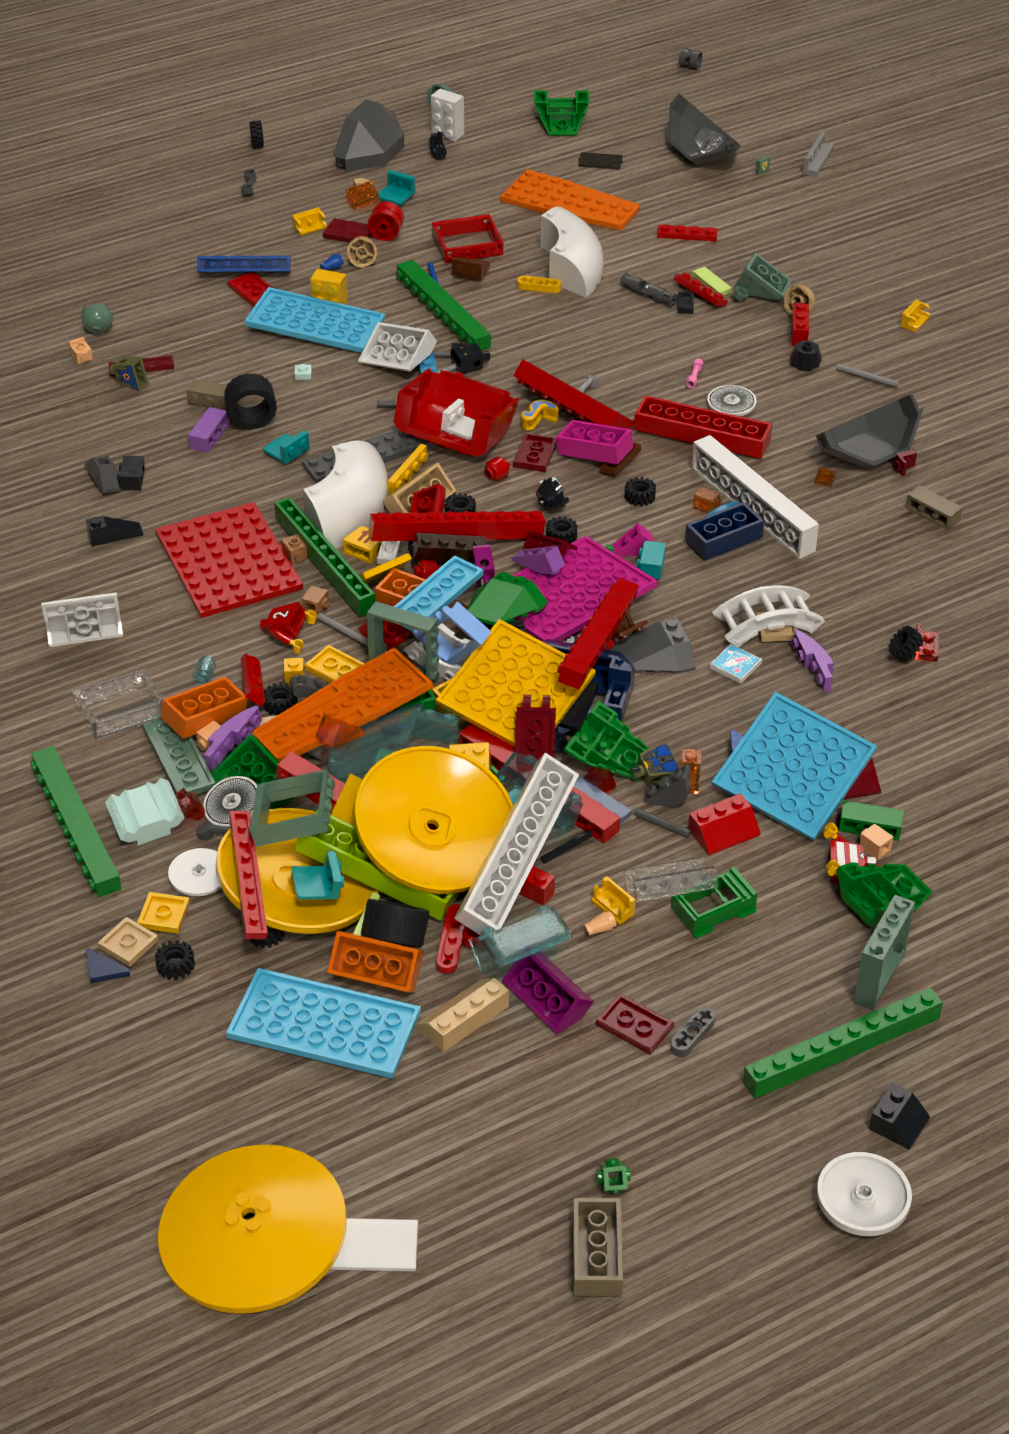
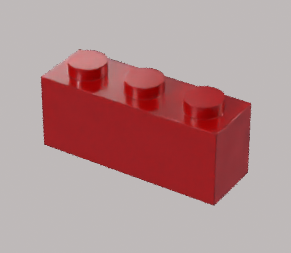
[791,303,809,346]

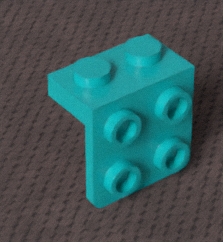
[377,170,416,205]
[263,430,310,464]
[291,851,344,900]

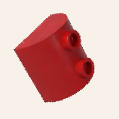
[410,483,446,513]

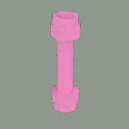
[686,358,703,388]

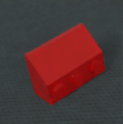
[688,793,761,856]

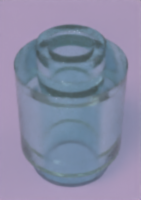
[193,656,216,683]

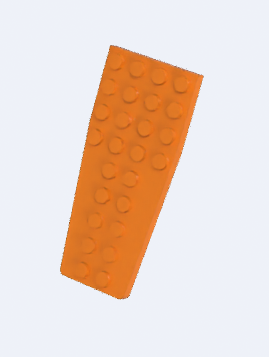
[500,169,640,230]
[253,648,434,763]

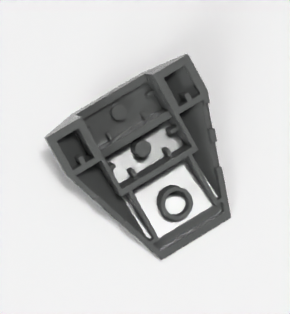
[608,618,696,674]

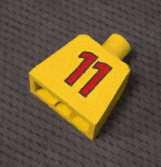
[343,526,382,564]

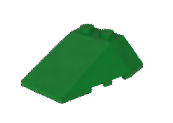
[534,90,590,136]
[467,572,548,625]
[564,701,649,781]
[837,862,933,926]

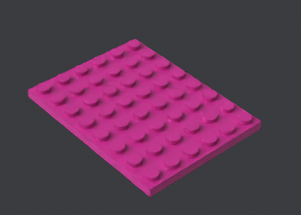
[513,536,658,641]

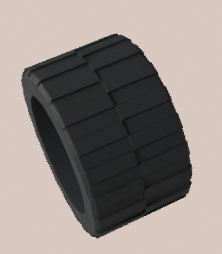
[224,373,277,429]
[361,899,430,947]

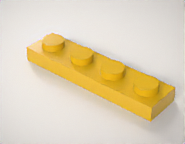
[388,444,428,495]

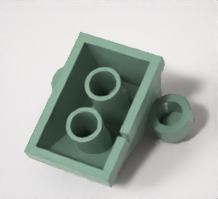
[732,252,792,301]

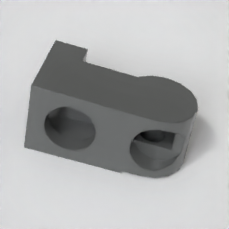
[290,675,325,698]

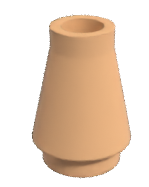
[584,911,617,936]

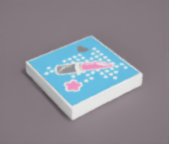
[710,644,762,684]

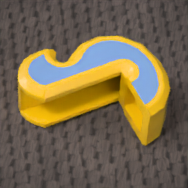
[521,400,559,431]

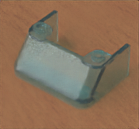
[496,752,583,831]
[468,904,573,971]

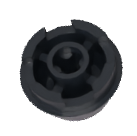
[790,340,822,371]
[536,477,569,512]

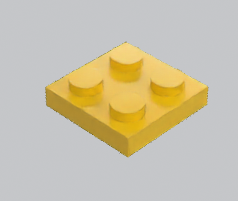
[137,892,190,934]

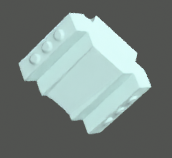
[105,778,184,845]

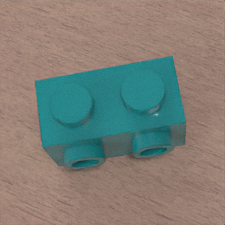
[637,541,666,579]

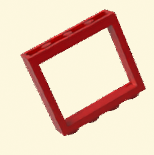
[432,214,503,263]

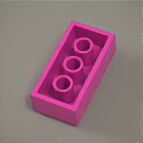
[556,420,633,464]

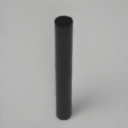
[540,829,593,864]

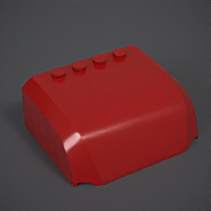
[393,368,519,457]

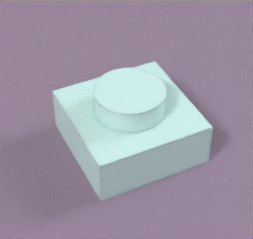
[295,364,312,380]

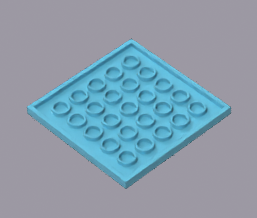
[712,692,877,841]

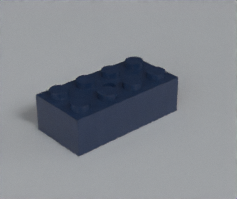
[685,502,764,560]

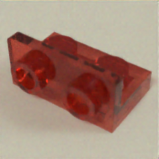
[915,622,938,662]

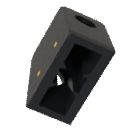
[450,343,490,373]

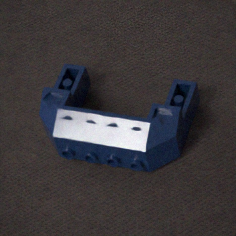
[542,639,635,722]

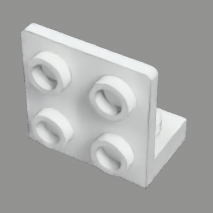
[441,399,475,440]

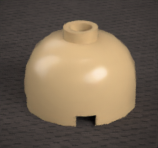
[347,236,377,268]
[783,285,815,316]

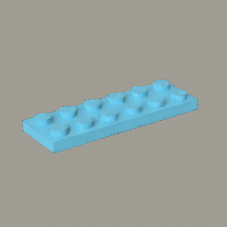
[394,556,483,631]

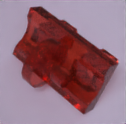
[175,788,205,820]

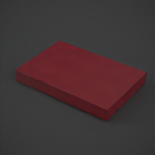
[323,218,372,243]
[513,433,557,473]
[596,993,674,1055]

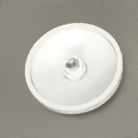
[817,1152,912,1236]

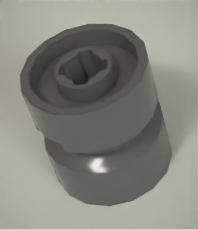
[679,48,703,69]

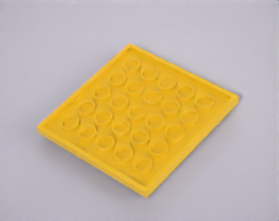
[436,619,596,747]

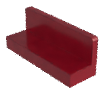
[523,531,578,558]

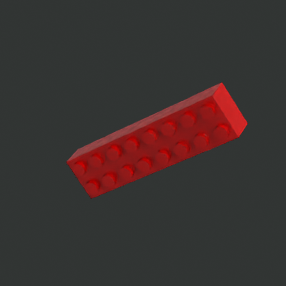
[513,359,635,429]
[634,395,773,459]

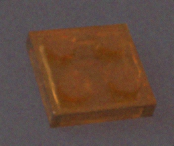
[345,181,380,210]

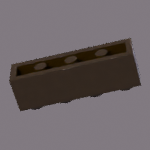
[412,533,487,564]

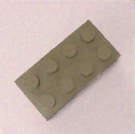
[573,1198,623,1296]

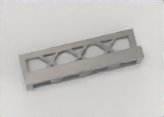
[803,132,834,177]

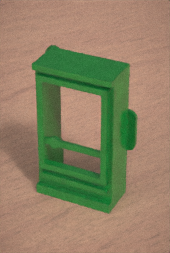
[671,867,758,938]

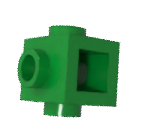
[596,1158,631,1193]

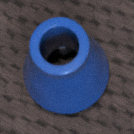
[320,253,344,271]

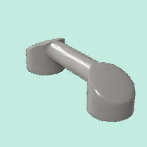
[576,375,599,393]

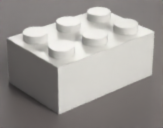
[431,89,464,141]

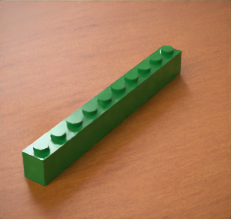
[396,259,491,351]
[274,497,375,616]
[30,746,122,898]
[743,987,943,1099]

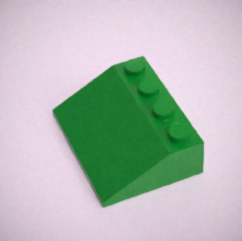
[211,734,295,809]

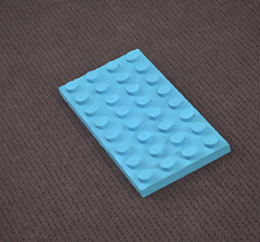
[245,287,385,353]
[226,968,421,1079]

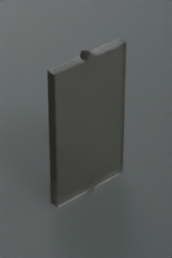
[578,152,623,170]

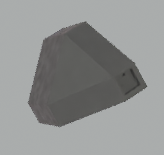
[668,93,741,166]
[333,99,404,172]
[815,394,924,469]

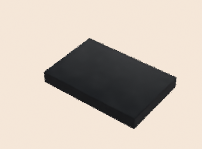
[557,681,599,732]

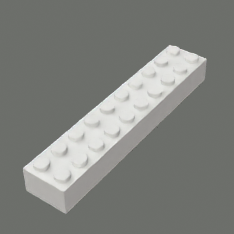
[692,435,819,559]
[454,753,579,941]

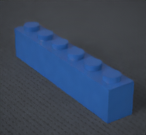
[197,255,291,272]

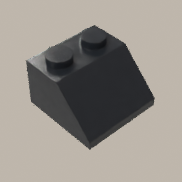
[869,1083,930,1150]

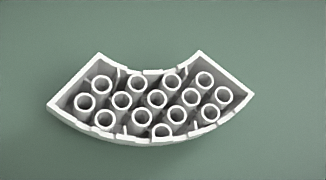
[540,207,604,298]
[303,441,389,549]

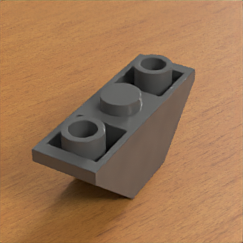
[84,456,119,493]
[643,764,691,808]

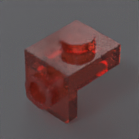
[583,767,617,794]

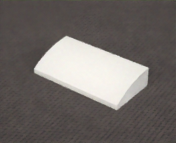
[330,1219,418,1271]

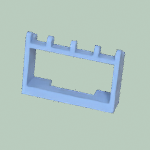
[412,601,491,665]

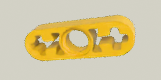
[517,276,561,293]

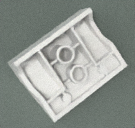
[41,592,123,647]

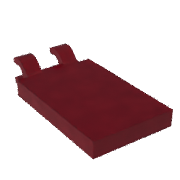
[514,694,556,764]

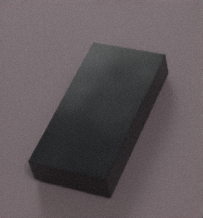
[678,291,694,314]

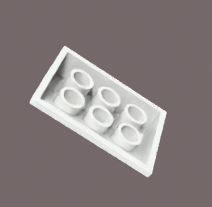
[358,322,437,372]

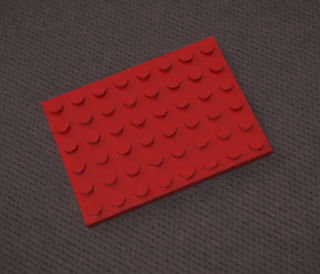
[155,502,303,618]

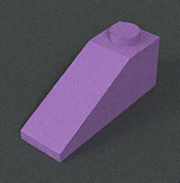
[512,546,565,575]

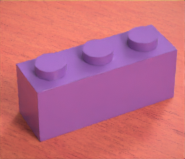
[188,407,229,453]

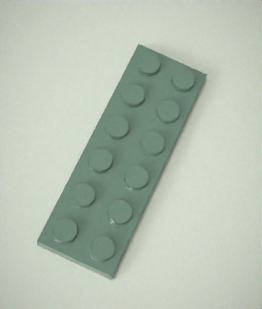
[141,714,216,800]

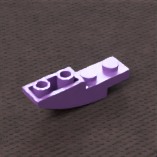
[791,630,834,692]
[204,706,262,770]

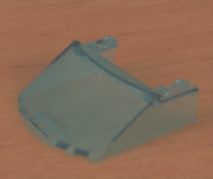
[327,702,460,783]

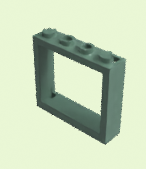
[367,601,439,683]
[250,769,335,847]
[854,895,915,1011]

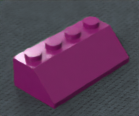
[502,947,594,1034]

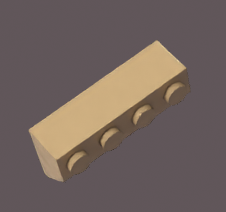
[383,462,456,513]
[415,978,509,1053]

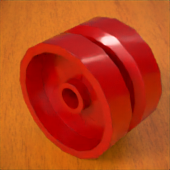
[368,202,404,241]

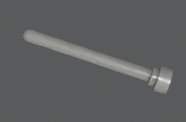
[317,613,387,653]

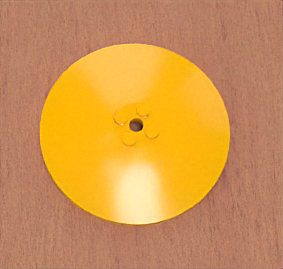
[353,746,513,894]
[216,808,379,934]
[158,1145,347,1313]

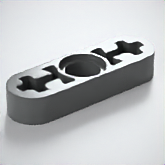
[671,1007,716,1057]

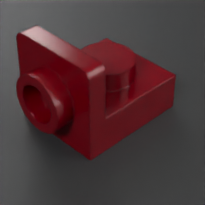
[894,449,917,476]

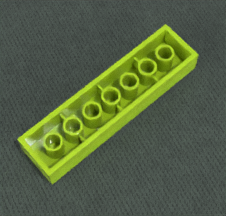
[295,809,459,921]

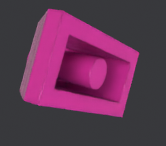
[612,523,654,557]

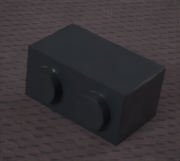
[117,456,145,490]

